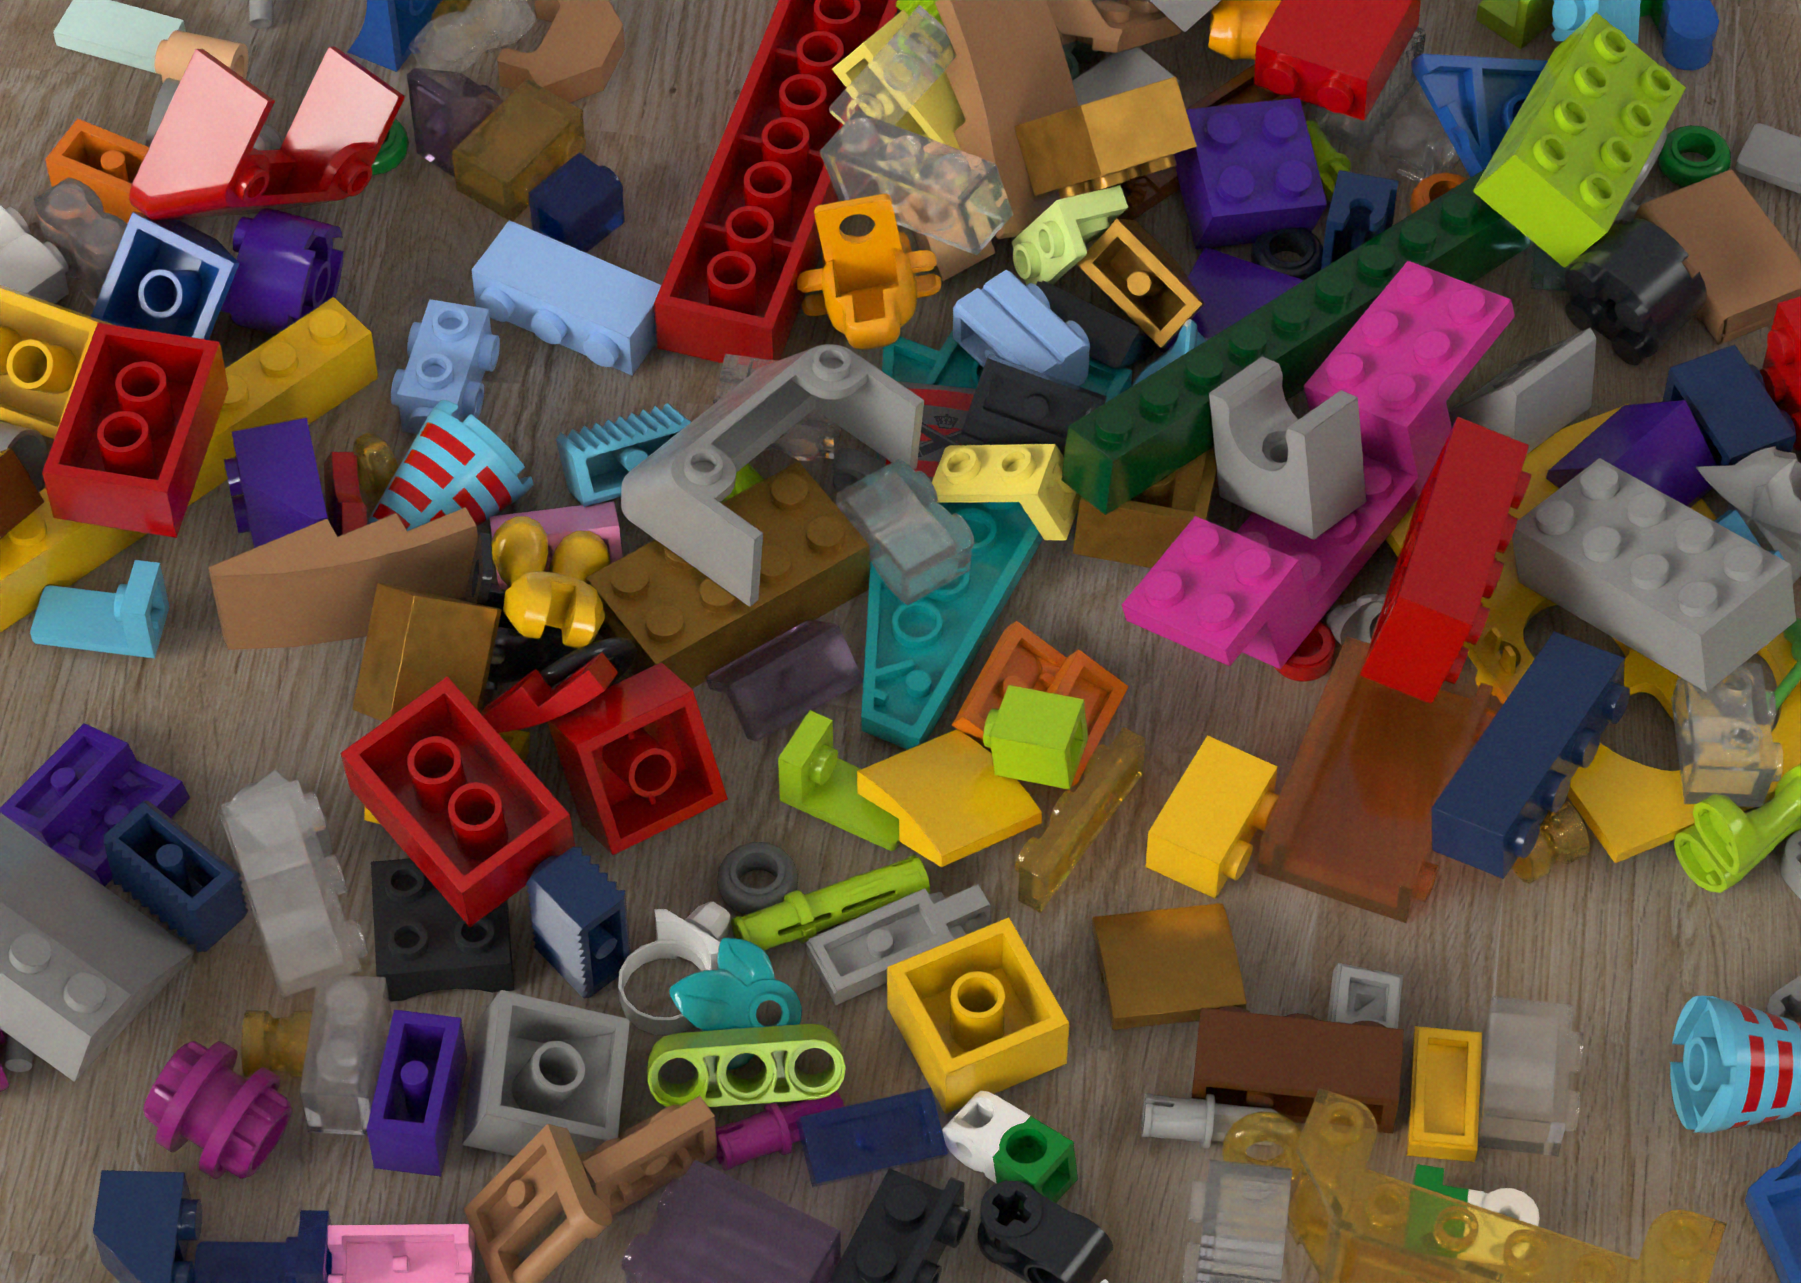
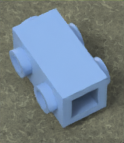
[391,299,500,435]

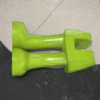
[1674,763,1801,893]

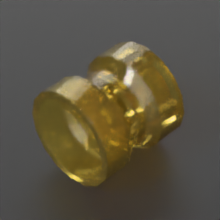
[1511,800,1590,884]
[241,1010,318,1078]

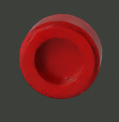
[1275,621,1335,682]

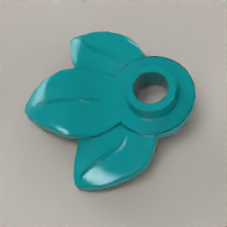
[669,937,802,1070]

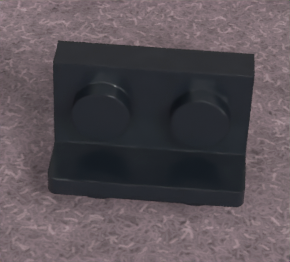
[830,1168,971,1283]

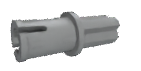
[1141,1093,1279,1149]

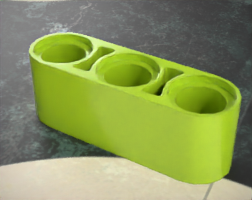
[647,1024,846,1107]

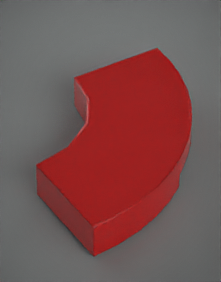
[324,452,367,537]

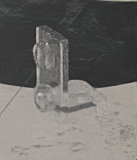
[829,5,956,148]

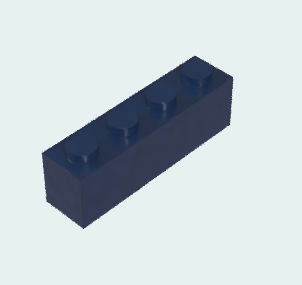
[1431,631,1630,879]

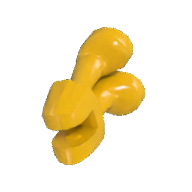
[491,516,610,649]

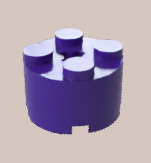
[221,208,344,335]

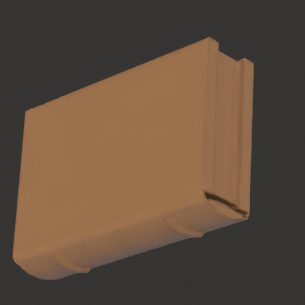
[1634,169,1801,344]

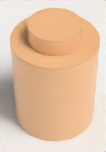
[154,30,249,83]

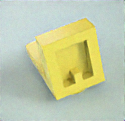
[928,444,1081,540]

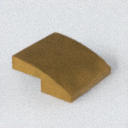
[1092,903,1247,1030]

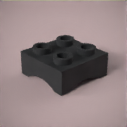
[371,858,514,1003]

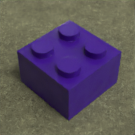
[1174,98,1327,249]

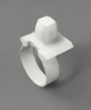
[618,902,731,1035]

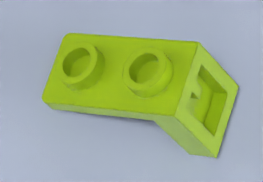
[778,710,901,851]

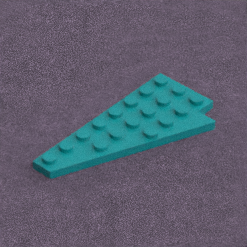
[861,330,1132,750]

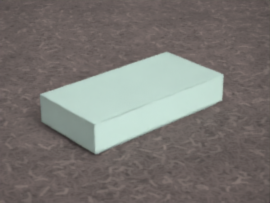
[53,0,186,73]

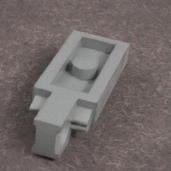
[806,884,991,1006]

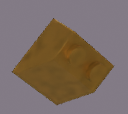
[1073,447,1217,568]

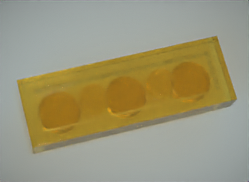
[1015,727,1146,913]

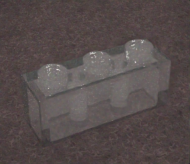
[820,111,1013,255]
[218,780,368,1000]

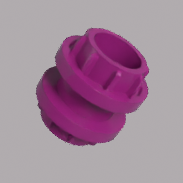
[143,1041,293,1179]

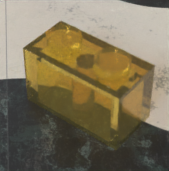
[452,79,586,222]

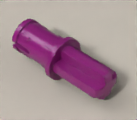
[715,1091,847,1171]

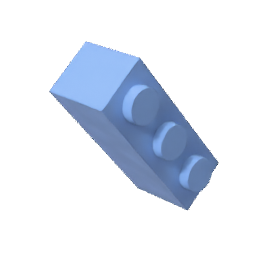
[472,220,661,376]

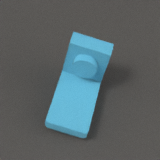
[30,560,170,659]

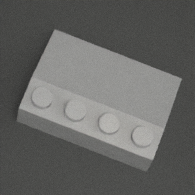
[0,813,194,1082]

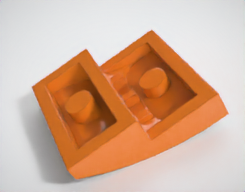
[952,620,1129,787]

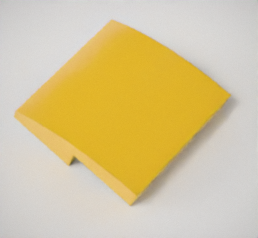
[857,729,1042,867]

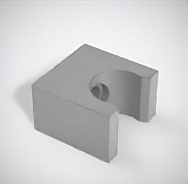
[1209,357,1366,540]

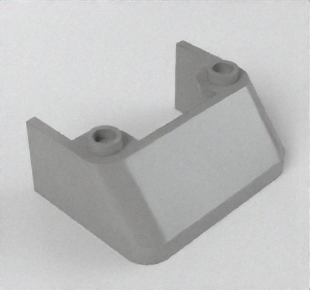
[621,344,924,607]

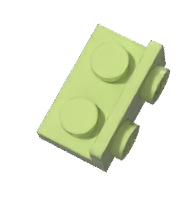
[1011,185,1128,285]

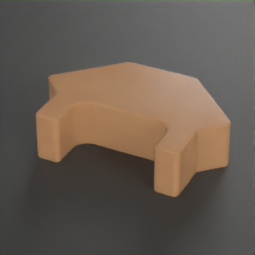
[497,0,625,112]

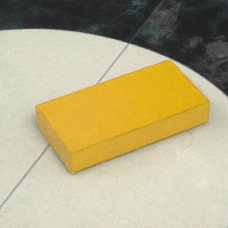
[1407,1026,1482,1162]

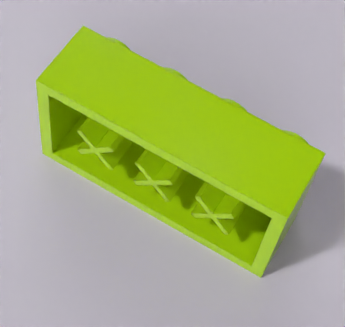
[1473,12,1686,268]

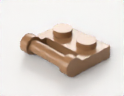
[464,1124,612,1283]

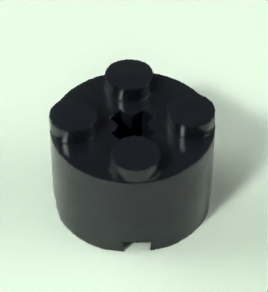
[1565,218,1707,366]

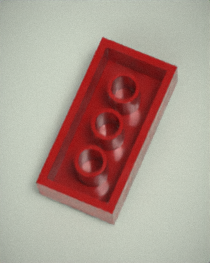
[1359,417,1532,704]

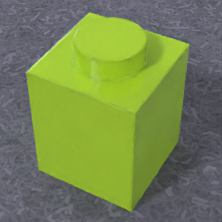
[983,685,1088,790]

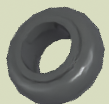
[717,842,799,915]

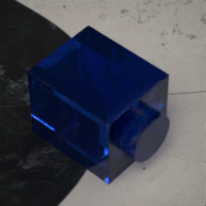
[528,152,625,253]

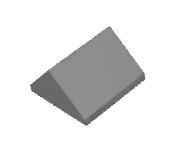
[1448,328,1596,454]

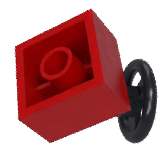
[540,637,728,855]

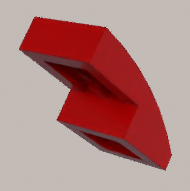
[481,652,618,733]

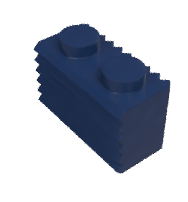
[104,801,248,952]
[526,846,631,999]

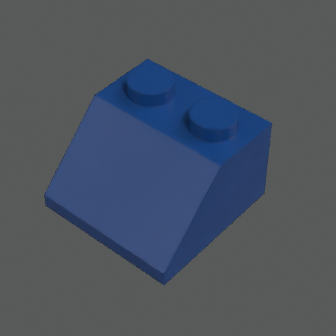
[91,212,240,340]

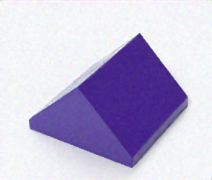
[1546,400,1717,508]

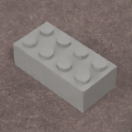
[1512,458,1796,692]

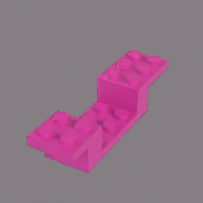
[1121,261,1515,669]

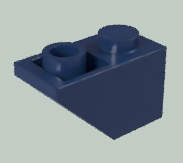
[93,1170,202,1283]

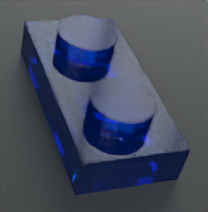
[796,1087,948,1188]

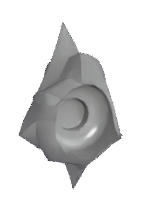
[1696,446,1801,584]

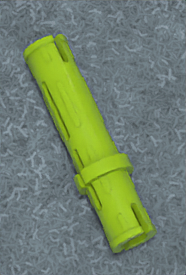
[731,854,930,951]

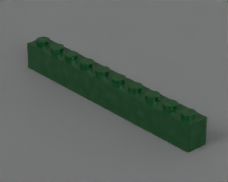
[1061,168,1531,515]

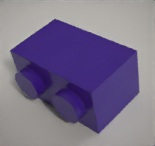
[366,1010,467,1177]

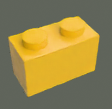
[1145,735,1282,899]

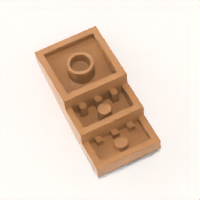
[935,0,1078,239]
[208,507,478,650]

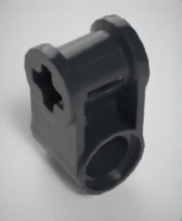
[977,1181,1113,1283]

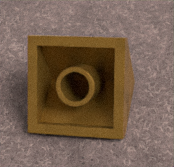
[352,583,502,722]

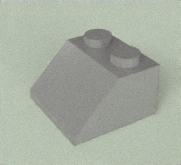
[462,990,630,1156]

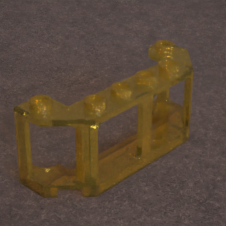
[1286,1088,1727,1283]

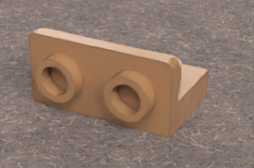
[579,1096,717,1215]

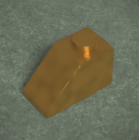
[1077,219,1205,348]

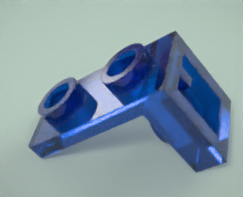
[193,1210,332,1283]

